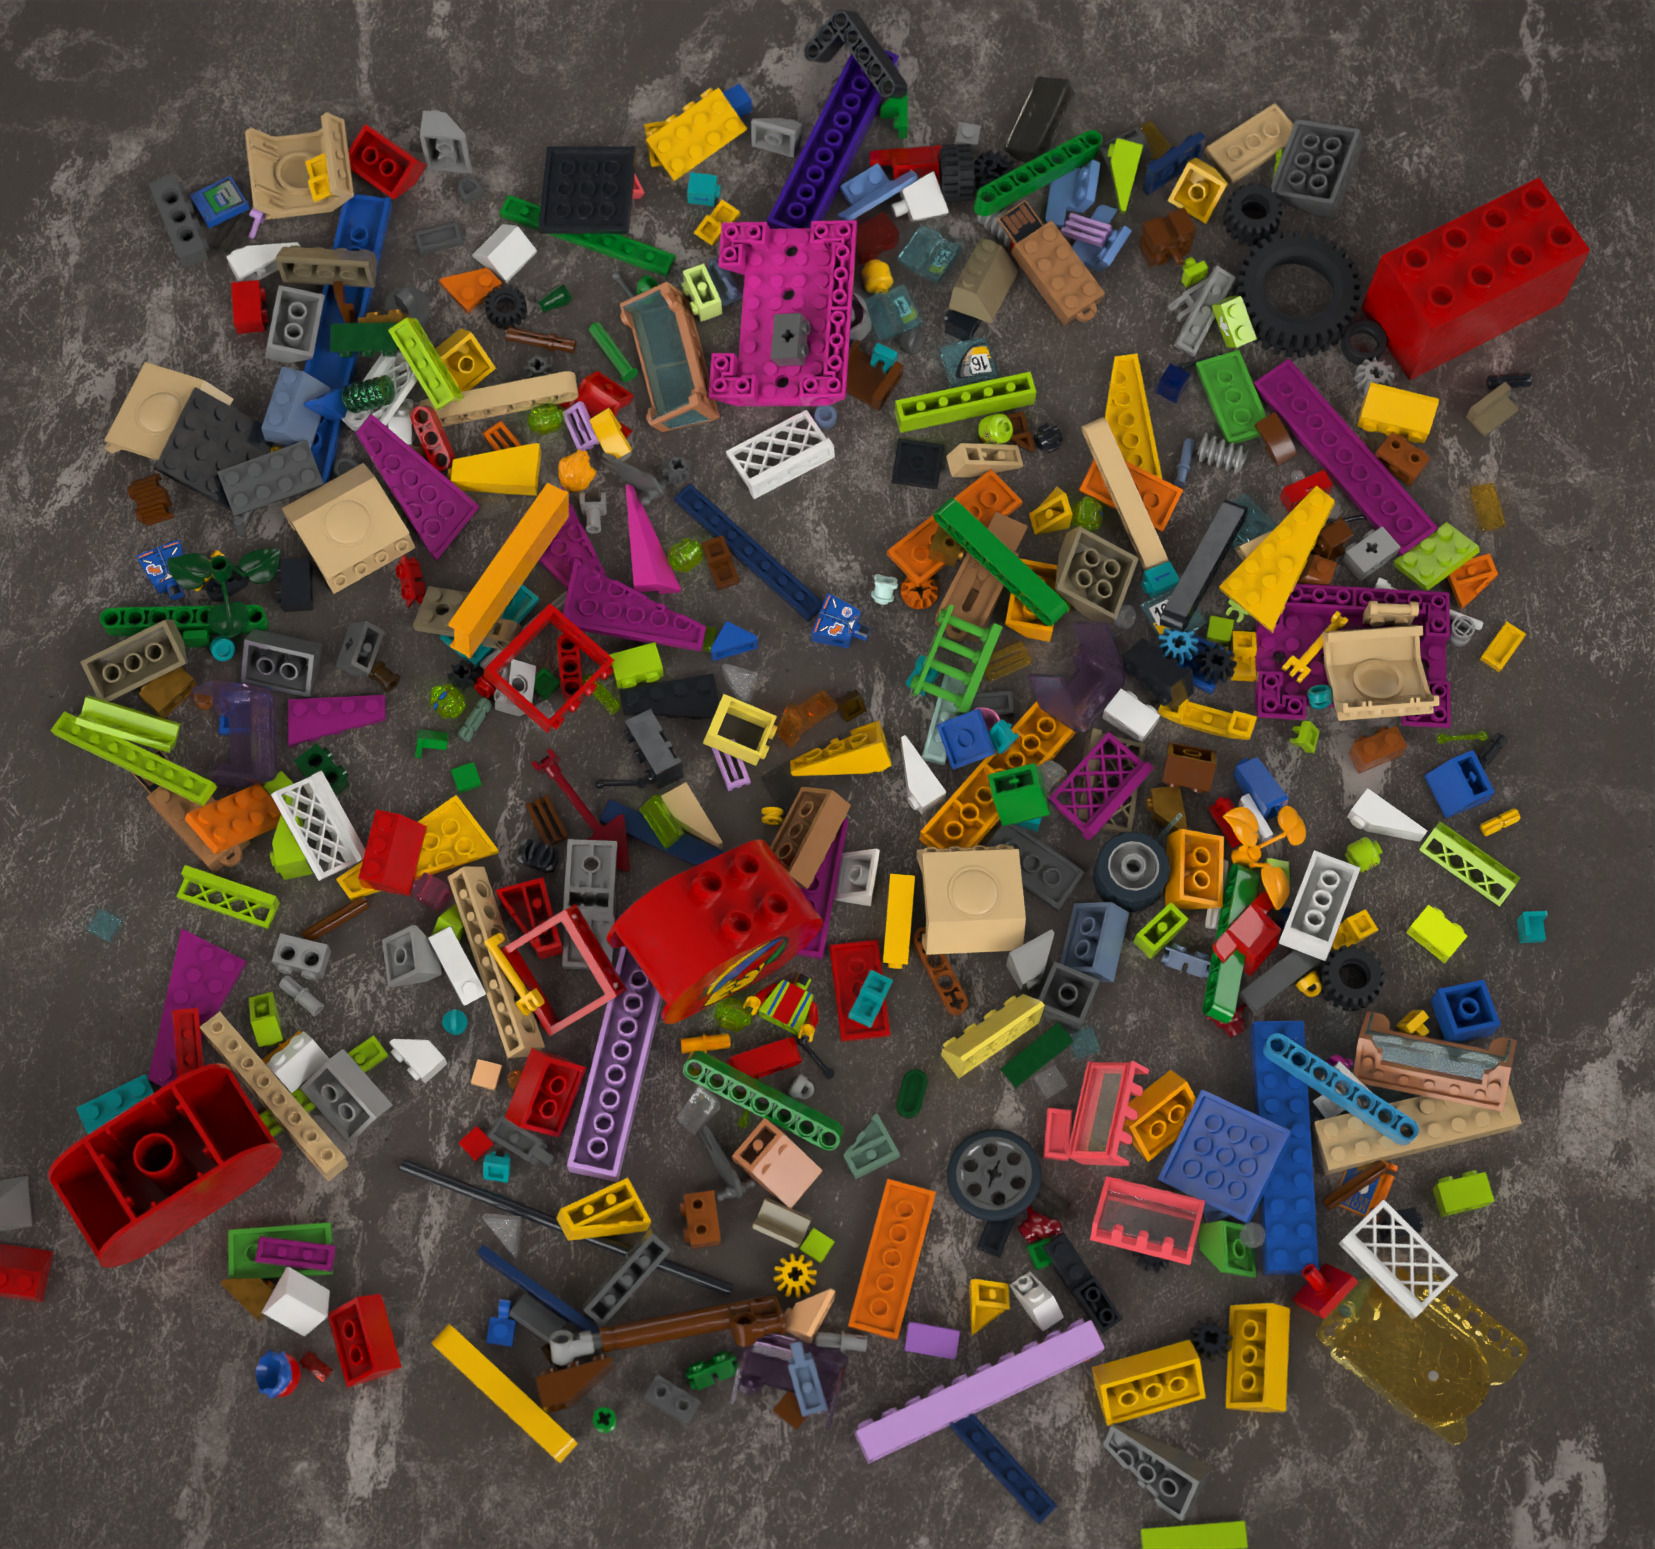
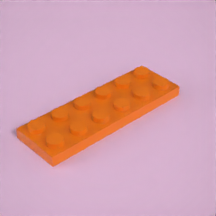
[887,469,1023,587]
[848,1179,936,1341]

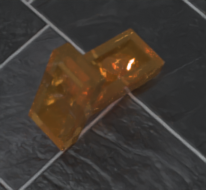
[775,689,838,749]

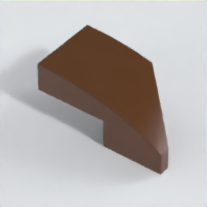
[333,281,356,323]
[1006,411,1035,452]

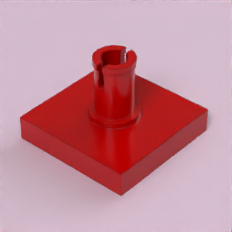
[1292,1263,1359,1319]

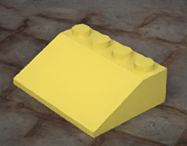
[941,994,1045,1079]

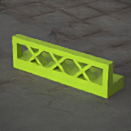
[388,317,465,410]
[75,695,181,753]
[1419,821,1521,907]
[177,865,280,930]

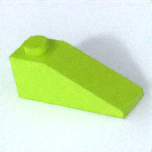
[1107,138,1143,214]

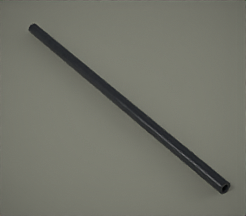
[400,1159,733,1297]

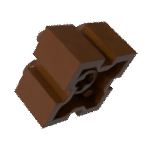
[1138,207,1196,267]

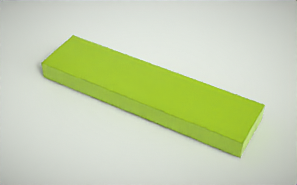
[1140,1521,1248,1549]

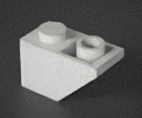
[388,399,419,445]
[390,1039,447,1083]
[1009,1272,1064,1331]

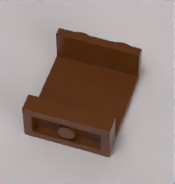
[846,339,904,411]

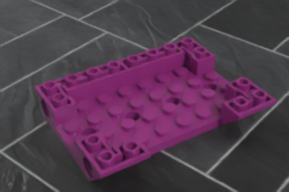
[1254,584,1451,729]

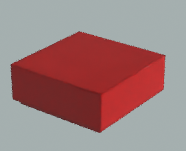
[458,1126,494,1162]

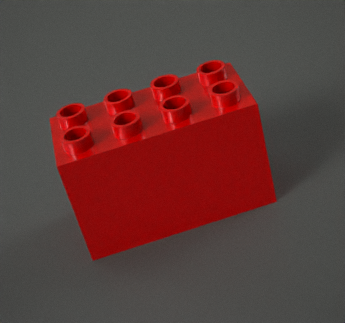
[1361,177,1590,381]

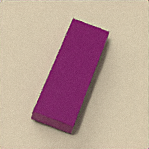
[255,1236,336,1272]

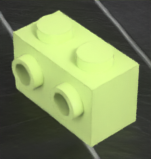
[681,263,722,322]

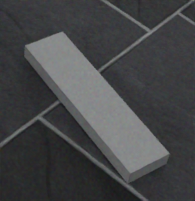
[1173,266,1236,357]

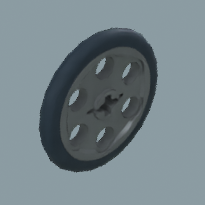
[947,1129,1042,1221]

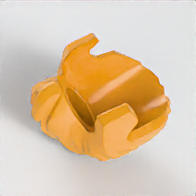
[558,449,596,493]

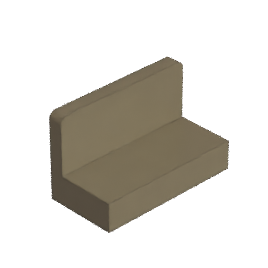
[1466,382,1519,436]
[752,1197,812,1248]

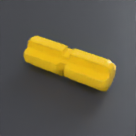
[1479,808,1521,836]

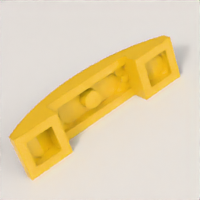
[1158,699,1257,740]

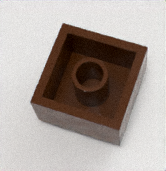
[1162,741,1217,793]

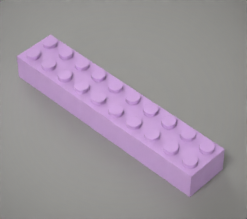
[567,946,663,1182]
[855,1319,1105,1464]

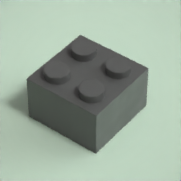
[1038,961,1100,1032]

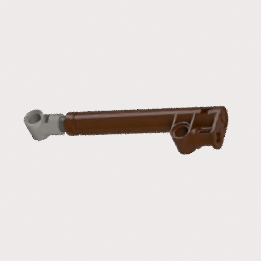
[550,1295,786,1365]

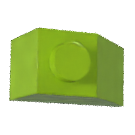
[249,991,283,1047]

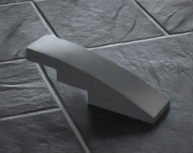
[1238,950,1330,1013]

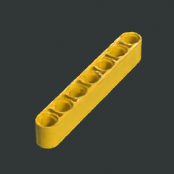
[431,1324,578,1463]

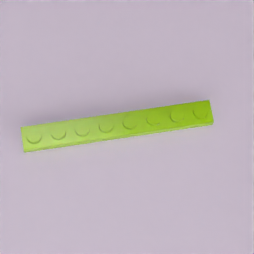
[51,711,217,806]

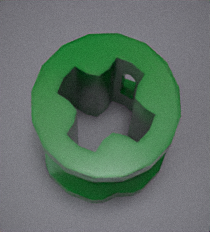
[592,1407,617,1433]

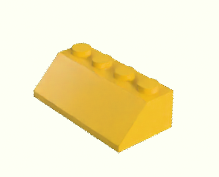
[1225,1303,1290,1412]
[1092,1340,1206,1426]

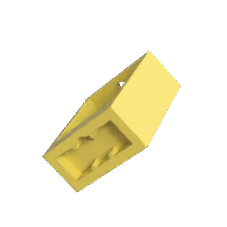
[703,694,778,766]

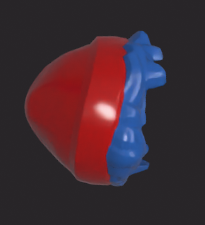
[256,1350,302,1398]

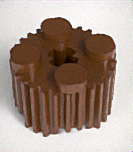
[127,473,175,527]

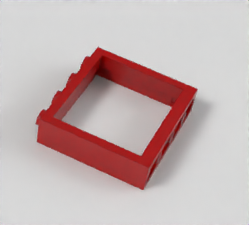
[483,603,615,734]
[501,904,627,1037]

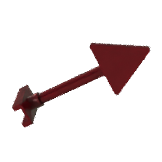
[531,748,631,872]

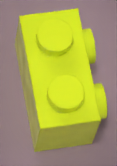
[1406,905,1467,964]

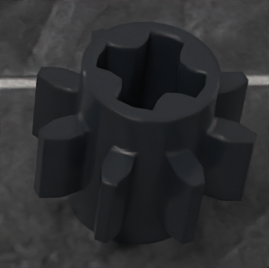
[1034,423,1063,454]
[447,660,478,692]

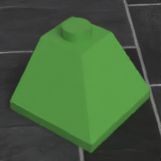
[1198,1221,1256,1278]

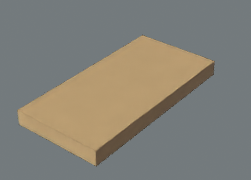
[1204,103,1294,184]

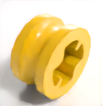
[761,807,783,825]

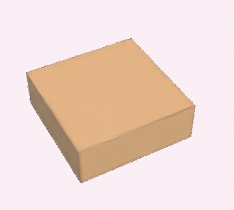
[471,1059,502,1091]

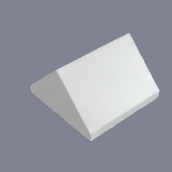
[472,224,537,283]
[834,849,880,906]
[261,1267,330,1337]

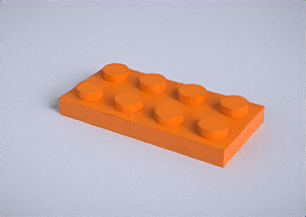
[1078,459,1183,533]
[185,783,281,854]

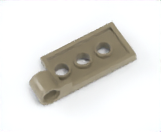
[413,586,523,651]

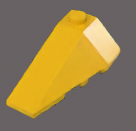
[790,720,892,776]

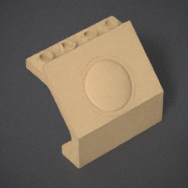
[245,112,354,220]
[104,362,233,460]
[281,463,416,594]
[1323,625,1439,721]
[916,844,1026,955]

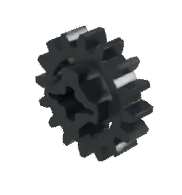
[974,150,1017,189]

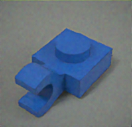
[486,1299,517,1347]

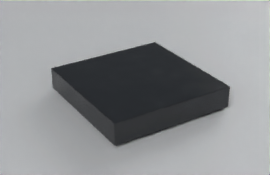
[891,438,944,490]

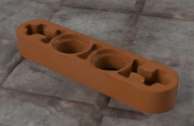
[913,927,968,1016]

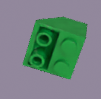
[988,763,1050,827]

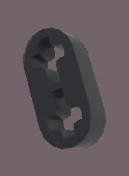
[206,566,249,602]

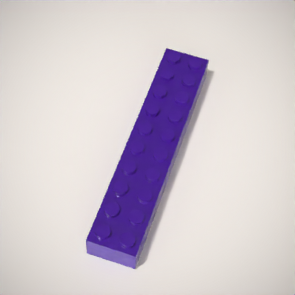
[767,49,899,229]

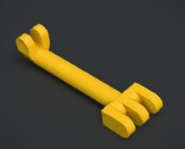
[1281,611,1348,683]
[484,933,544,1016]

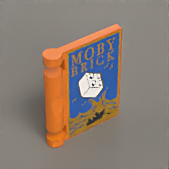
[1338,1161,1398,1222]

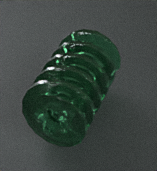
[341,375,395,414]

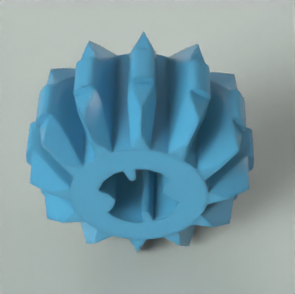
[1158,628,1199,665]

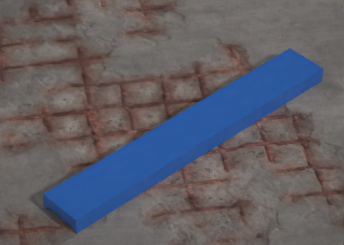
[287,194,392,489]

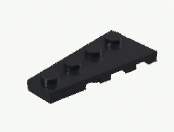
[619,673,719,720]

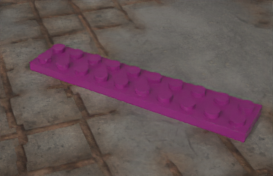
[1253,359,1438,556]

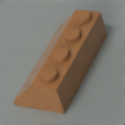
[770,787,851,889]

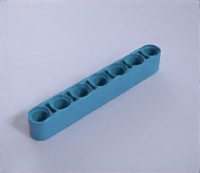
[1263,1033,1419,1145]

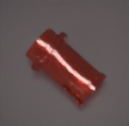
[299,1351,333,1383]

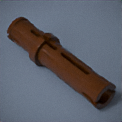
[506,326,576,354]

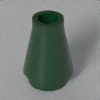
[537,284,573,313]

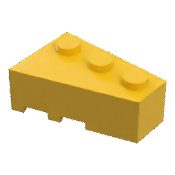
[557,1178,651,1241]

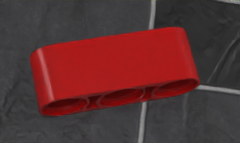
[410,405,456,471]
[557,634,584,702]
[726,1037,802,1079]

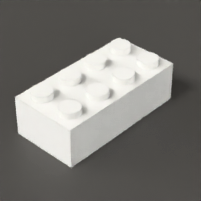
[1279,851,1360,961]

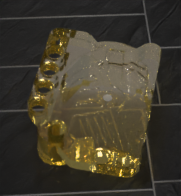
[1317,1268,1528,1445]

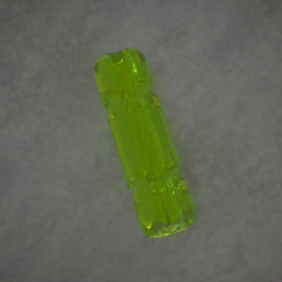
[583,674,621,714]

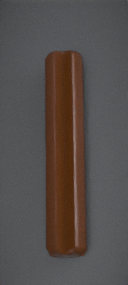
[301,896,369,941]
[1321,1160,1388,1211]

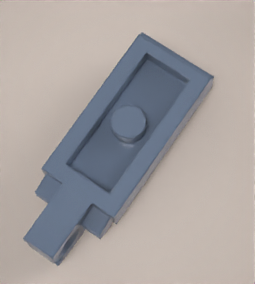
[788,1341,828,1417]

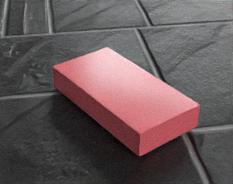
[1043,1108,1073,1161]

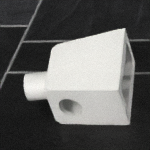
[891,172,949,222]

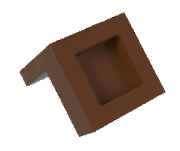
[772,1390,811,1430]

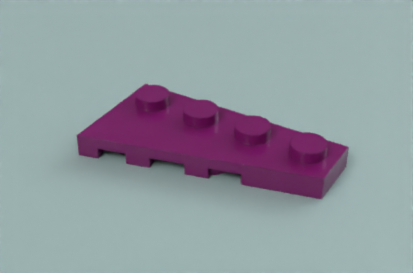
[288,695,386,748]

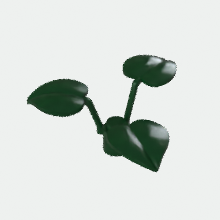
[167,548,281,638]

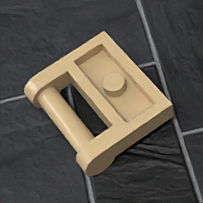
[1363,601,1419,627]

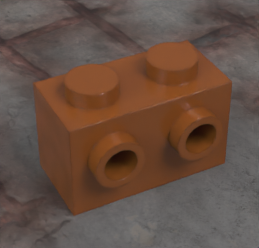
[1375,432,1430,487]
[1349,726,1407,774]
[680,1190,721,1249]

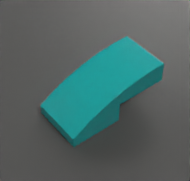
[848,970,893,1028]

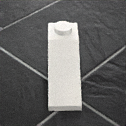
[226,242,300,282]
[900,735,946,815]
[1347,788,1427,842]
[428,926,486,1006]

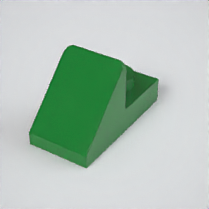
[880,87,908,138]

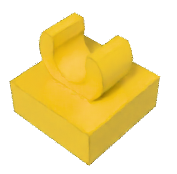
[1395,1009,1429,1036]

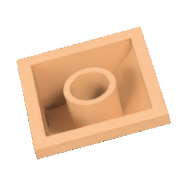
[784,1289,835,1344]

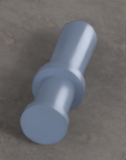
[1174,438,1195,487]

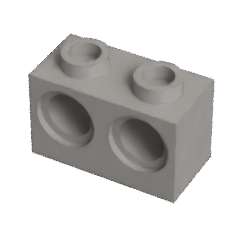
[272,933,331,980]

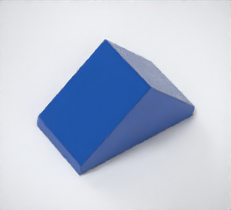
[304,384,353,421]
[711,621,758,661]

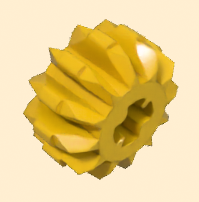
[774,1254,817,1298]

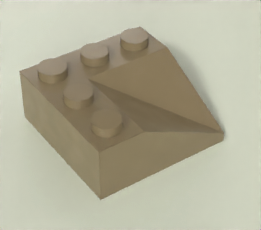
[1054,526,1139,626]

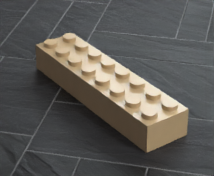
[1310,1085,1522,1176]

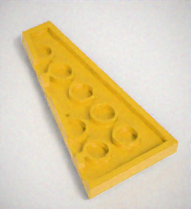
[1105,354,1162,479]
[1219,486,1335,633]
[336,795,499,901]

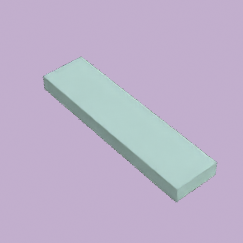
[922,674,966,765]

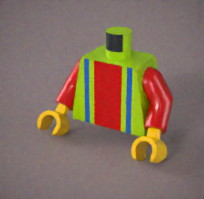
[743,973,819,1042]

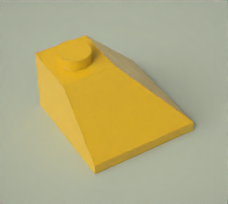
[1168,158,1228,224]

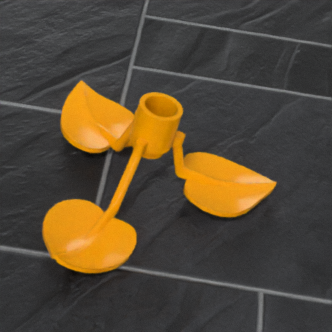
[1223,806,1306,910]

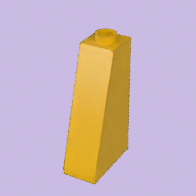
[447,443,541,496]
[883,874,915,969]

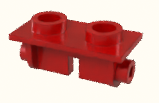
[396,555,426,608]
[1208,796,1242,849]

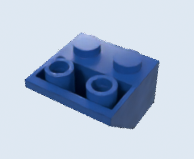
[1424,750,1495,819]

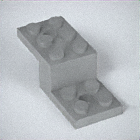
[562,839,617,970]

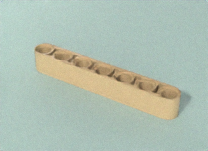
[418,371,579,427]
[1081,417,1169,571]

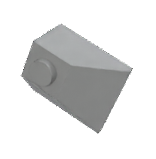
[751,118,802,158]
[382,925,442,987]
[1006,929,1054,990]
[0,1176,33,1232]

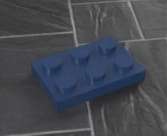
[1142,131,1206,196]

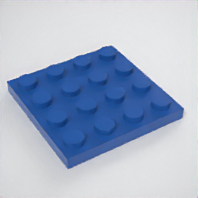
[1157,1089,1293,1224]

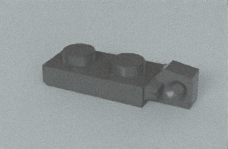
[487,1115,556,1167]

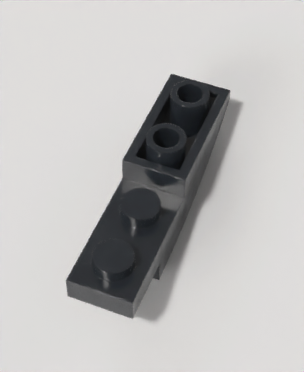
[1042,1232,1123,1334]

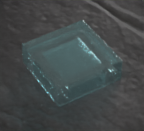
[87,909,122,943]
[1069,1027,1101,1060]

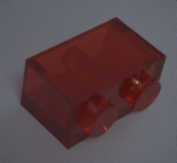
[855,212,900,265]

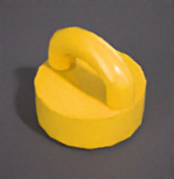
[1295,971,1322,997]

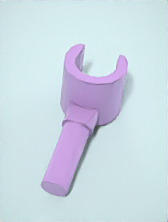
[249,207,266,239]

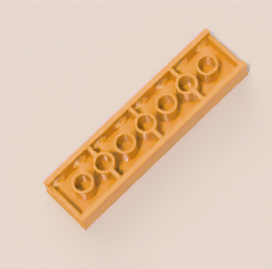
[448,482,569,659]
[919,694,1080,849]

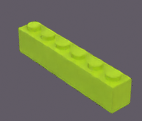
[894,372,1036,433]

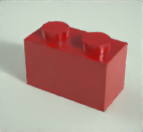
[231,280,269,334]

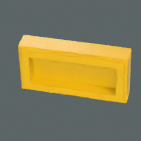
[1480,621,1526,673]

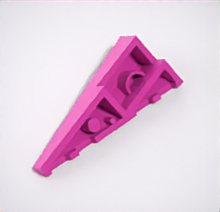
[626,485,681,594]

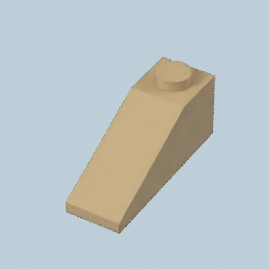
[946,443,1024,478]
[659,782,723,850]

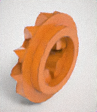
[901,577,938,609]

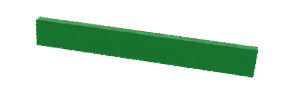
[499,195,676,277]

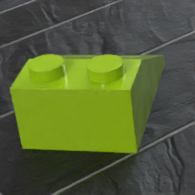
[270,796,313,880]

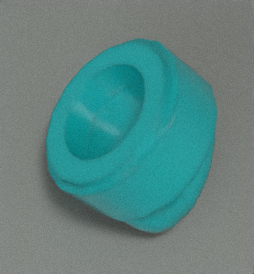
[209,636,235,661]
[1307,685,1332,710]
[442,1009,468,1036]

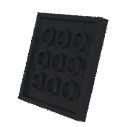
[538,146,637,234]
[153,387,274,511]

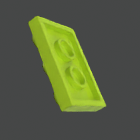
[1394,522,1480,591]

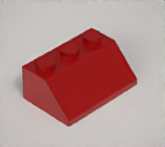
[348,124,427,200]
[358,810,427,896]
[505,1048,587,1138]
[0,1244,54,1303]
[327,1294,402,1388]

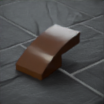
[1254,412,1297,467]
[701,535,740,591]

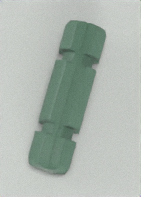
[458,697,492,742]

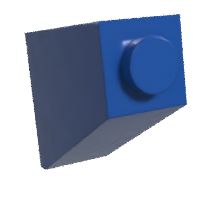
[1233,757,1289,821]

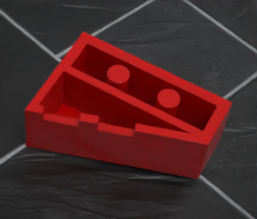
[495,877,563,960]

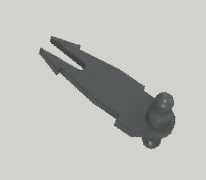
[600,452,669,506]
[699,1125,756,1202]

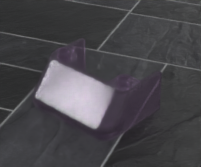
[1028,621,1126,732]
[192,679,277,787]
[729,1333,849,1429]

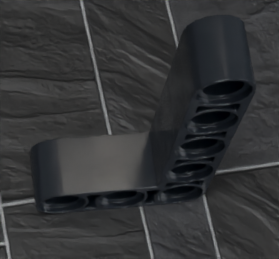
[804,9,908,99]

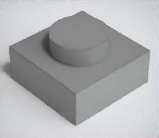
[955,122,981,149]

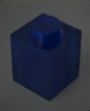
[1156,363,1190,404]

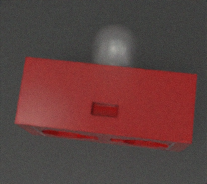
[1280,469,1333,513]

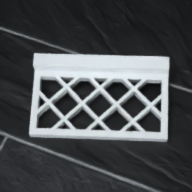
[342,353,418,431]
[726,410,835,499]
[271,771,365,881]
[1338,1200,1458,1319]

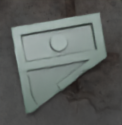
[843,1113,900,1180]

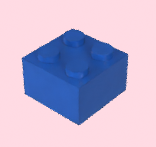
[1430,980,1501,1043]

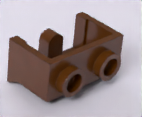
[1310,516,1354,561]

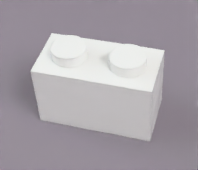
[1102,689,1160,743]
[266,1031,329,1093]

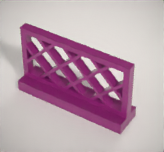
[1048,731,1154,841]

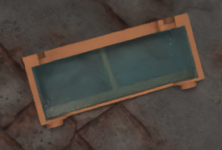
[620,282,720,432]
[1353,1011,1517,1112]

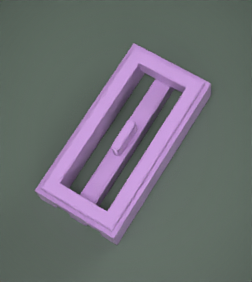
[1061,213,1112,248]
[562,401,600,451]
[712,739,751,792]

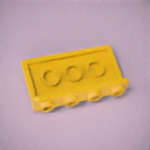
[644,88,747,182]

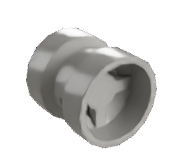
[1448,616,1475,647]

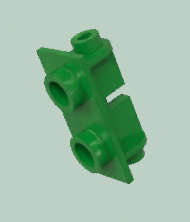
[684,1350,740,1391]

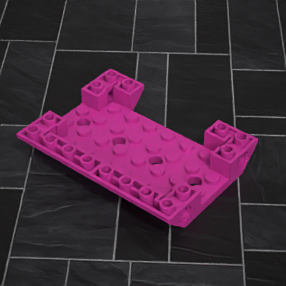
[708,220,857,406]

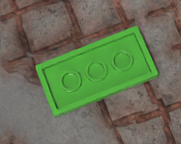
[1195,350,1267,446]
[228,1223,333,1280]

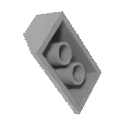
[420,110,472,173]
[265,285,325,363]
[300,1049,393,1144]

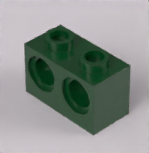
[294,743,350,796]

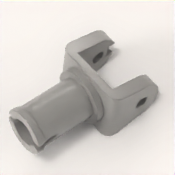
[580,492,607,534]

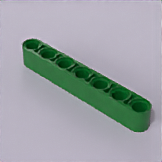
[973,130,1103,217]
[933,497,1069,626]
[100,605,269,636]
[1202,863,1259,1024]
[683,1051,843,1150]

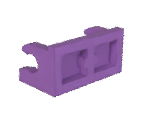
[904,1321,960,1359]

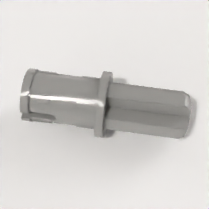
[279,975,324,1017]
[815,1331,867,1352]

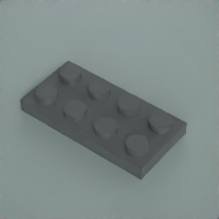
[217,440,324,517]

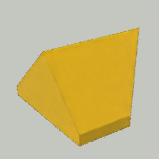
[1029,487,1073,535]
[969,1279,1010,1336]

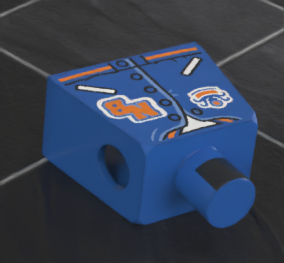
[136,539,185,600]
[811,593,871,648]

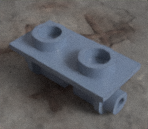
[706,258,743,307]
[1161,942,1211,978]

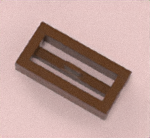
[525,794,568,846]

